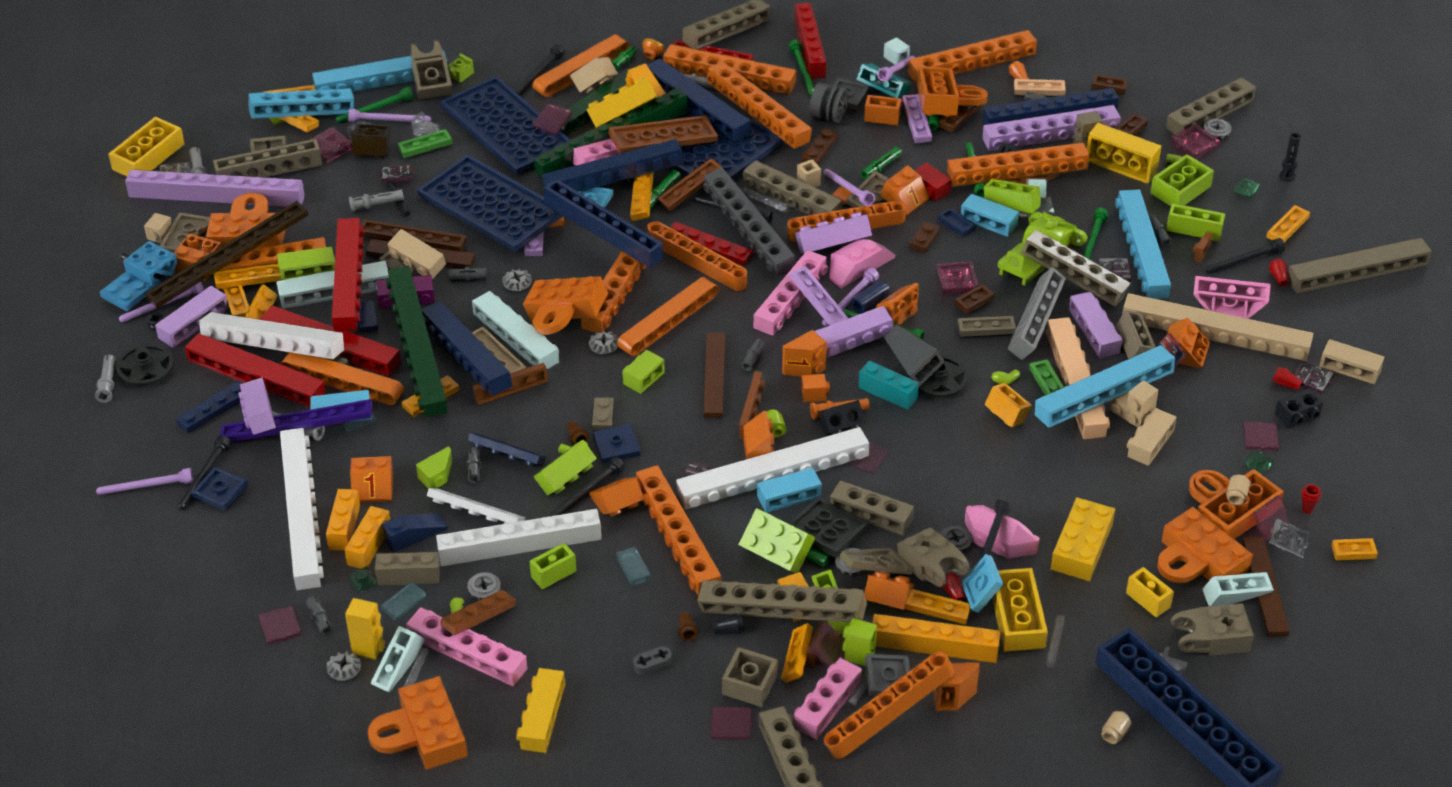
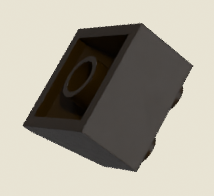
[352,123,391,158]

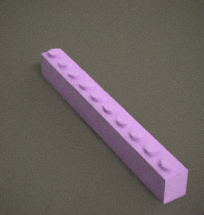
[125,170,305,207]

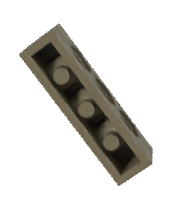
[830,481,914,536]

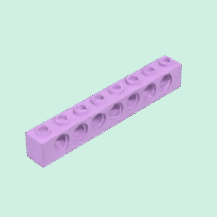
[982,105,1121,151]

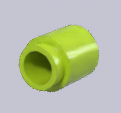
[767,409,787,438]

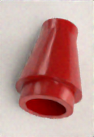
[1269,259,1289,287]
[1272,367,1303,390]
[1301,484,1322,514]
[942,573,966,602]

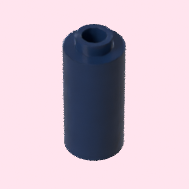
[851,281,890,314]

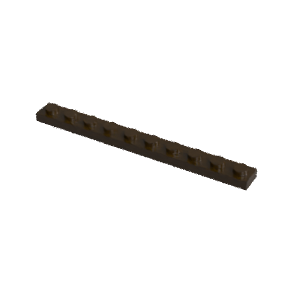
[145,201,308,308]

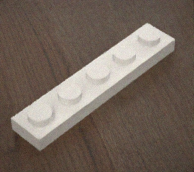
[427,488,526,524]

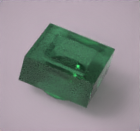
[1234,177,1259,198]
[1245,450,1274,475]
[349,566,377,593]

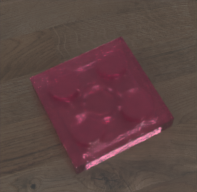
[1170,124,1220,159]
[310,127,352,163]
[935,261,979,294]

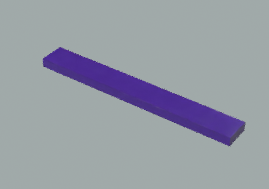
[220,399,372,442]

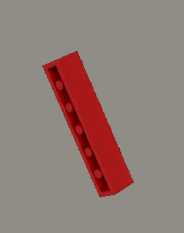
[795,3,826,79]

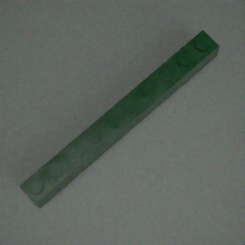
[534,88,689,180]
[385,266,448,418]

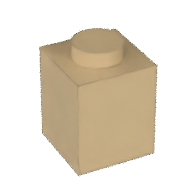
[797,159,821,187]
[144,213,172,243]

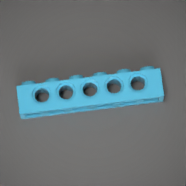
[249,89,354,118]

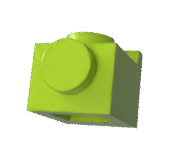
[447,54,474,82]

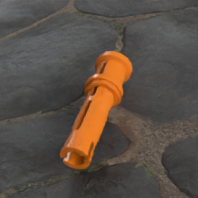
[810,398,870,420]

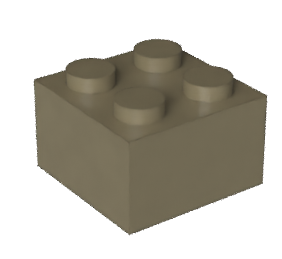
[722,647,778,707]

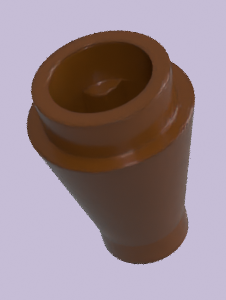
[566,421,589,445]
[678,612,699,642]

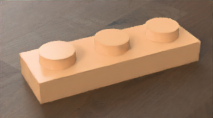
[1014,79,1065,96]

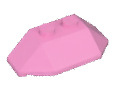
[829,239,895,289]
[1193,276,1271,319]
[965,505,1040,559]

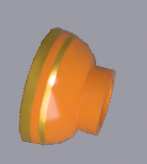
[642,38,665,60]

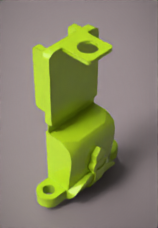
[997,212,1088,286]

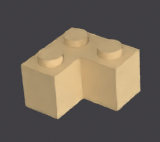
[570,58,618,94]
[1109,380,1159,428]

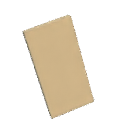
[472,327,526,373]

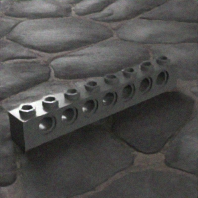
[703,167,795,276]

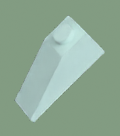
[1202,572,1274,606]
[370,626,425,693]

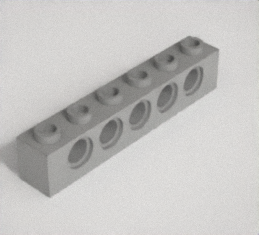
[1008,267,1066,360]

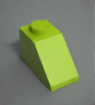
[416,446,452,489]

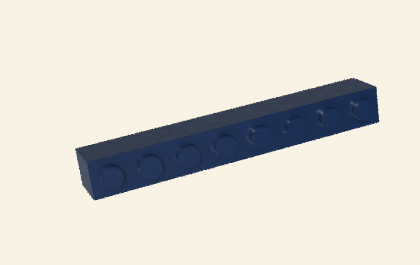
[647,58,750,142]
[982,88,1119,126]
[542,139,684,192]
[544,179,663,269]
[421,301,513,396]

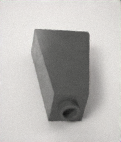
[884,325,945,388]

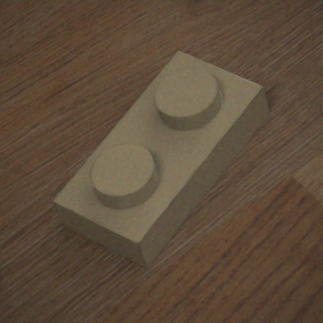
[592,398,614,431]

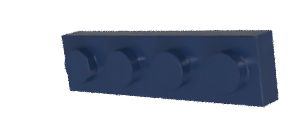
[176,380,243,433]
[468,433,547,466]

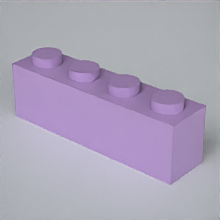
[795,212,872,254]
[155,286,229,348]
[1069,292,1123,359]
[815,306,893,358]
[238,378,276,435]

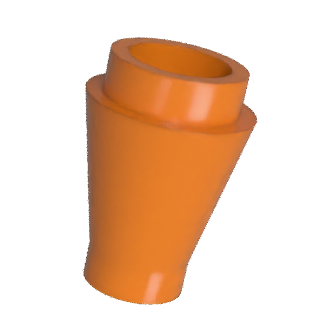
[1009,61,1029,79]

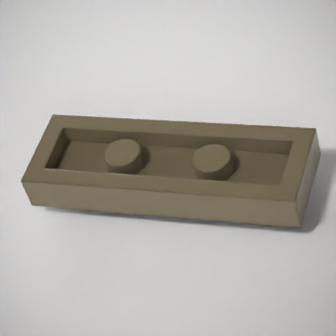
[957,316,1016,337]

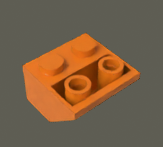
[864,95,903,125]
[174,234,221,281]
[876,283,919,325]
[1163,317,1210,369]
[743,411,774,460]
[864,571,915,609]
[933,662,980,711]

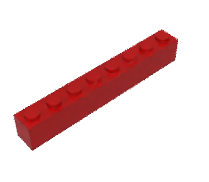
[332,218,364,332]
[259,306,401,377]
[185,333,326,408]

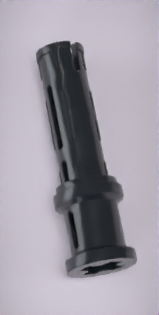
[1279,132,1301,182]

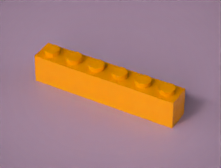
[872,614,1000,663]

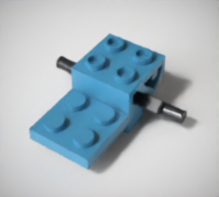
[100,241,177,311]

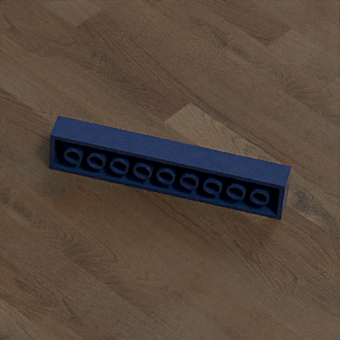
[1095,627,1283,787]

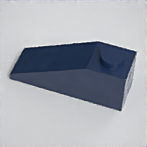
[382,514,448,553]

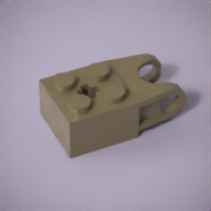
[411,40,452,100]
[897,527,970,587]
[1171,603,1254,656]

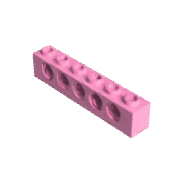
[754,250,828,336]
[406,607,527,686]

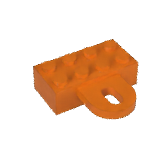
[917,67,988,117]
[206,193,285,249]
[523,276,608,335]
[1189,469,1284,540]
[1157,507,1253,583]
[368,676,468,770]

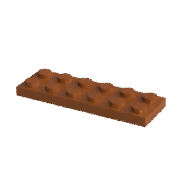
[608,115,718,154]

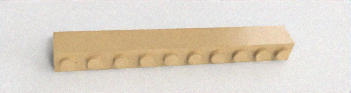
[1122,293,1314,361]

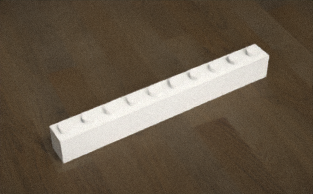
[676,427,869,510]
[280,428,324,590]

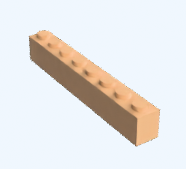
[1046,317,1110,439]

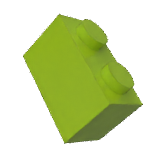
[622,350,665,394]
[529,543,577,589]
[842,618,877,666]

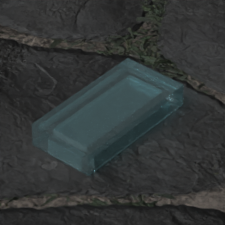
[616,546,650,586]
[381,582,426,621]

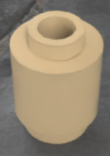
[1226,475,1250,505]
[1102,711,1132,744]

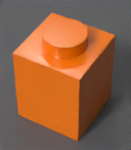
[801,374,830,402]

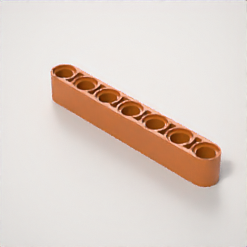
[533,35,630,97]
[787,201,906,242]
[647,221,747,291]
[617,277,719,356]
[280,352,405,405]
[824,651,954,759]

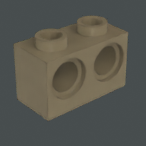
[250,135,287,152]

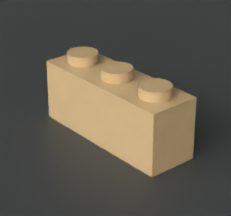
[387,229,446,280]
[1319,339,1384,384]
[1127,408,1177,466]

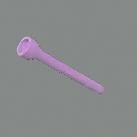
[877,55,915,81]
[349,109,431,123]
[824,169,875,206]
[822,267,880,326]
[119,282,204,322]
[96,468,193,495]

